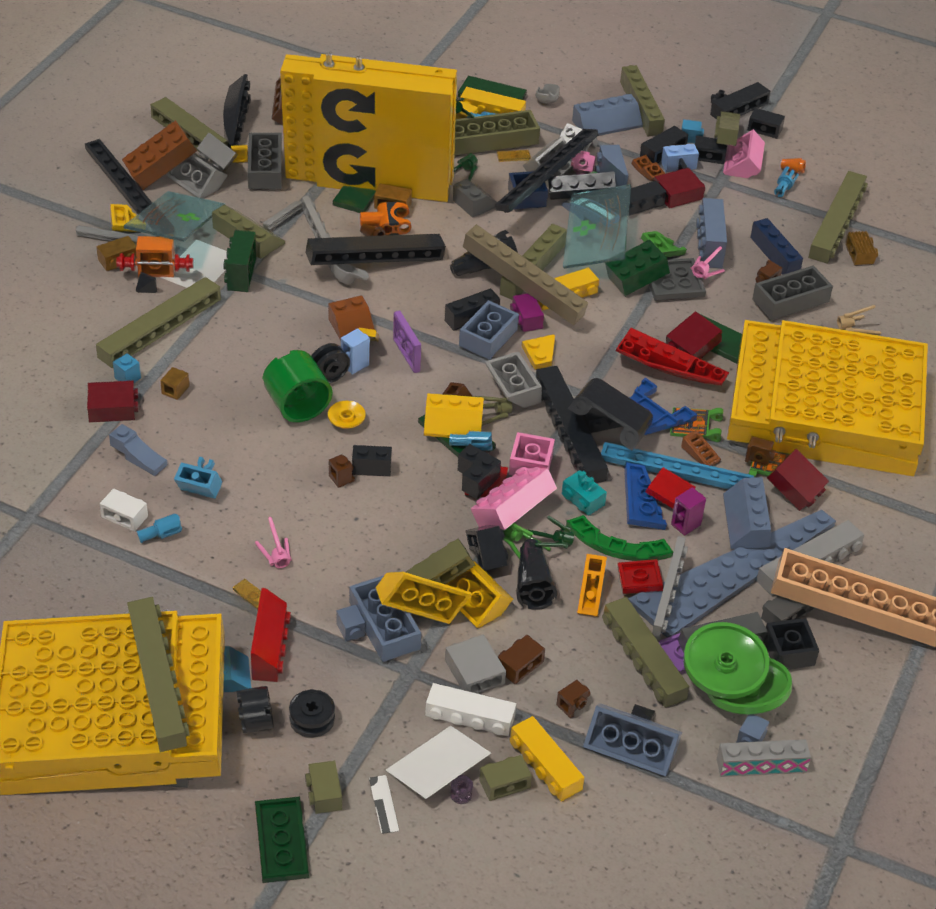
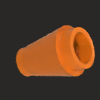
[781,158,806,174]

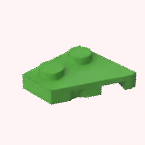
[641,231,687,257]

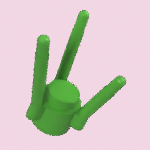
[503,523,551,559]

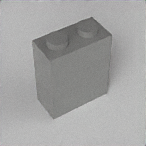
[445,634,506,694]

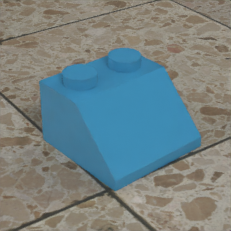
[223,646,251,693]

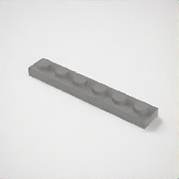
[302,196,334,273]
[652,536,688,640]

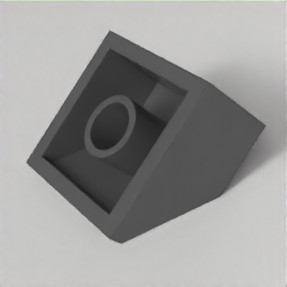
[453,179,497,218]

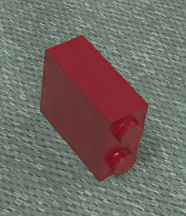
[654,168,705,208]
[666,311,722,359]
[87,380,139,423]
[767,449,829,511]

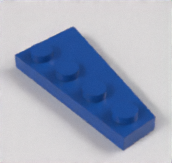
[624,462,667,530]

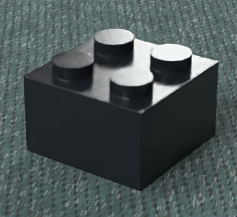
[764,618,819,669]

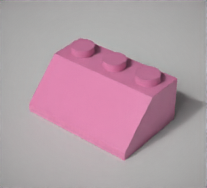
[723,129,765,178]

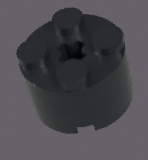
[236,686,274,734]

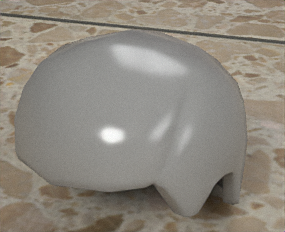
[535,84,560,104]

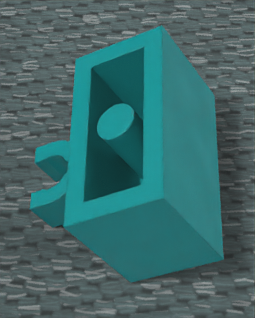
[562,470,607,516]

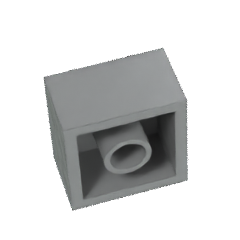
[197,133,237,171]

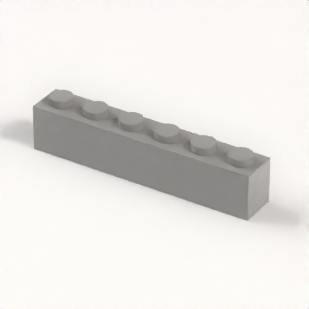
[756,520,864,596]

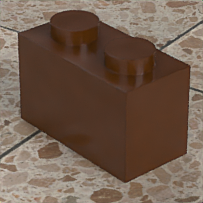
[498,635,545,684]

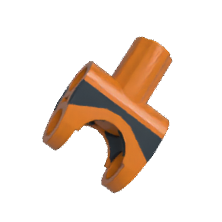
[360,202,412,235]

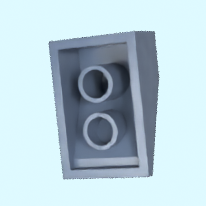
[595,145,628,192]

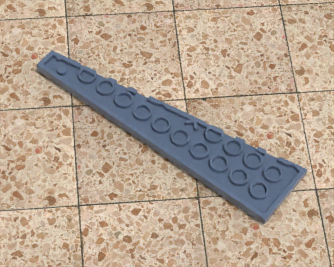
[628,510,836,638]

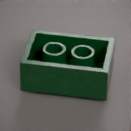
[223,230,257,292]
[605,239,670,296]

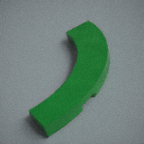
[566,515,673,561]

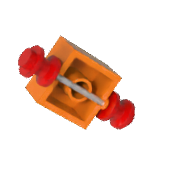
[116,236,194,277]

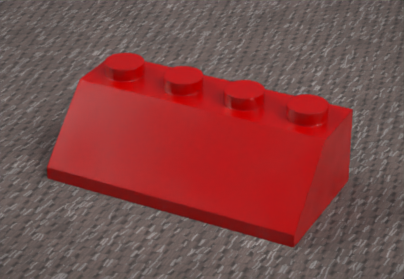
[251,588,291,682]

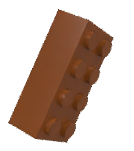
[122,120,197,190]

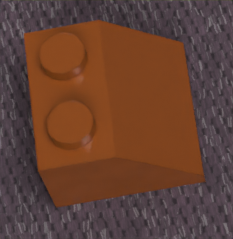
[328,295,375,341]

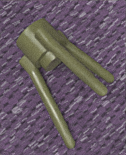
[472,396,513,426]

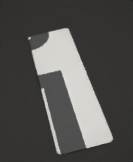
[369,775,399,834]

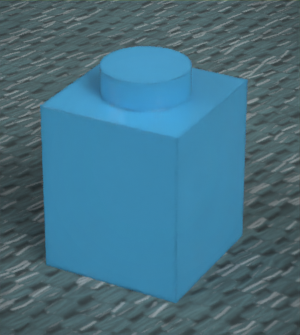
[682,119,704,144]
[113,353,141,383]

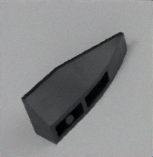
[223,74,251,149]

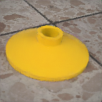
[328,401,366,428]

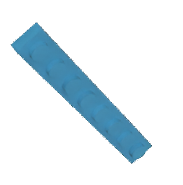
[601,442,754,489]

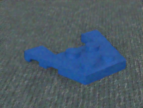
[629,378,697,435]

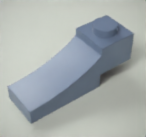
[109,424,168,476]

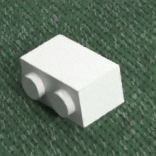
[100,489,148,532]

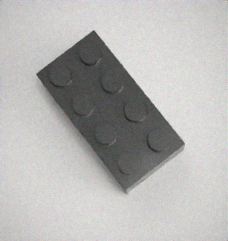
[248,133,282,189]
[752,265,833,320]

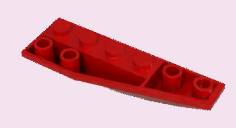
[616,328,729,386]

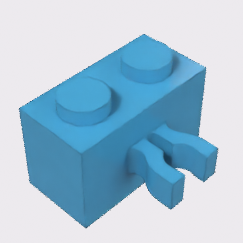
[174,457,223,499]

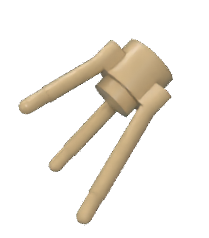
[837,305,881,335]

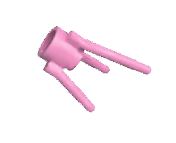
[691,246,725,279]
[255,517,292,568]

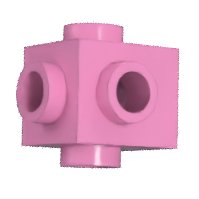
[571,151,596,174]

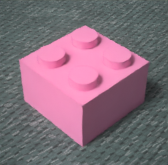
[509,432,555,476]

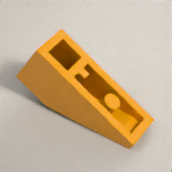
[577,554,607,617]

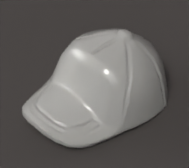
[333,264,369,284]

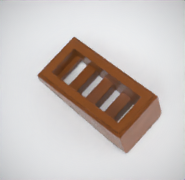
[681,430,721,466]

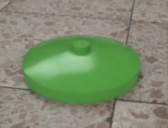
[683,622,770,699]
[707,658,792,714]

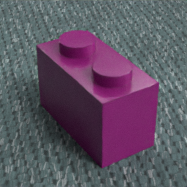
[510,293,544,332]
[671,487,706,536]

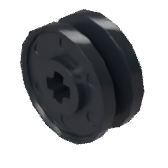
[311,343,350,383]
[289,689,335,738]

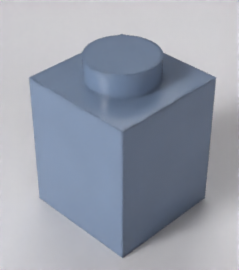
[336,605,365,642]
[736,714,769,743]

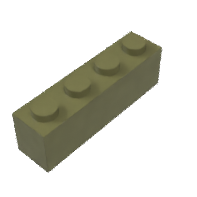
[714,111,740,146]
[406,538,475,584]

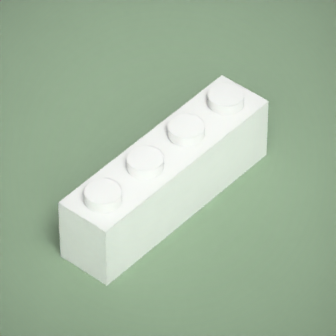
[425,683,517,736]

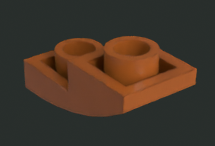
[631,155,665,180]

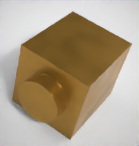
[160,367,189,400]

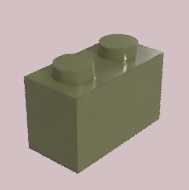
[479,755,532,801]
[305,760,342,814]

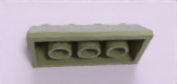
[212,204,285,259]

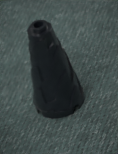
[450,230,518,276]
[516,538,557,610]

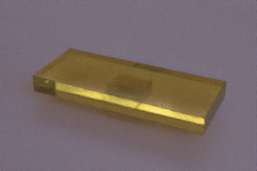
[497,150,531,162]
[233,579,261,609]

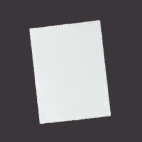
[160,240,227,288]
[386,726,491,799]

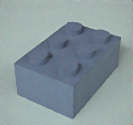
[459,300,519,360]

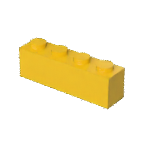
[460,87,526,114]
[536,267,599,311]
[510,716,584,802]

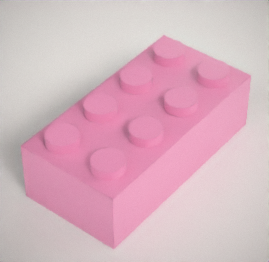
[471,467,557,530]

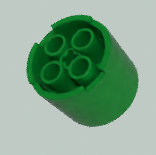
[262,350,333,422]

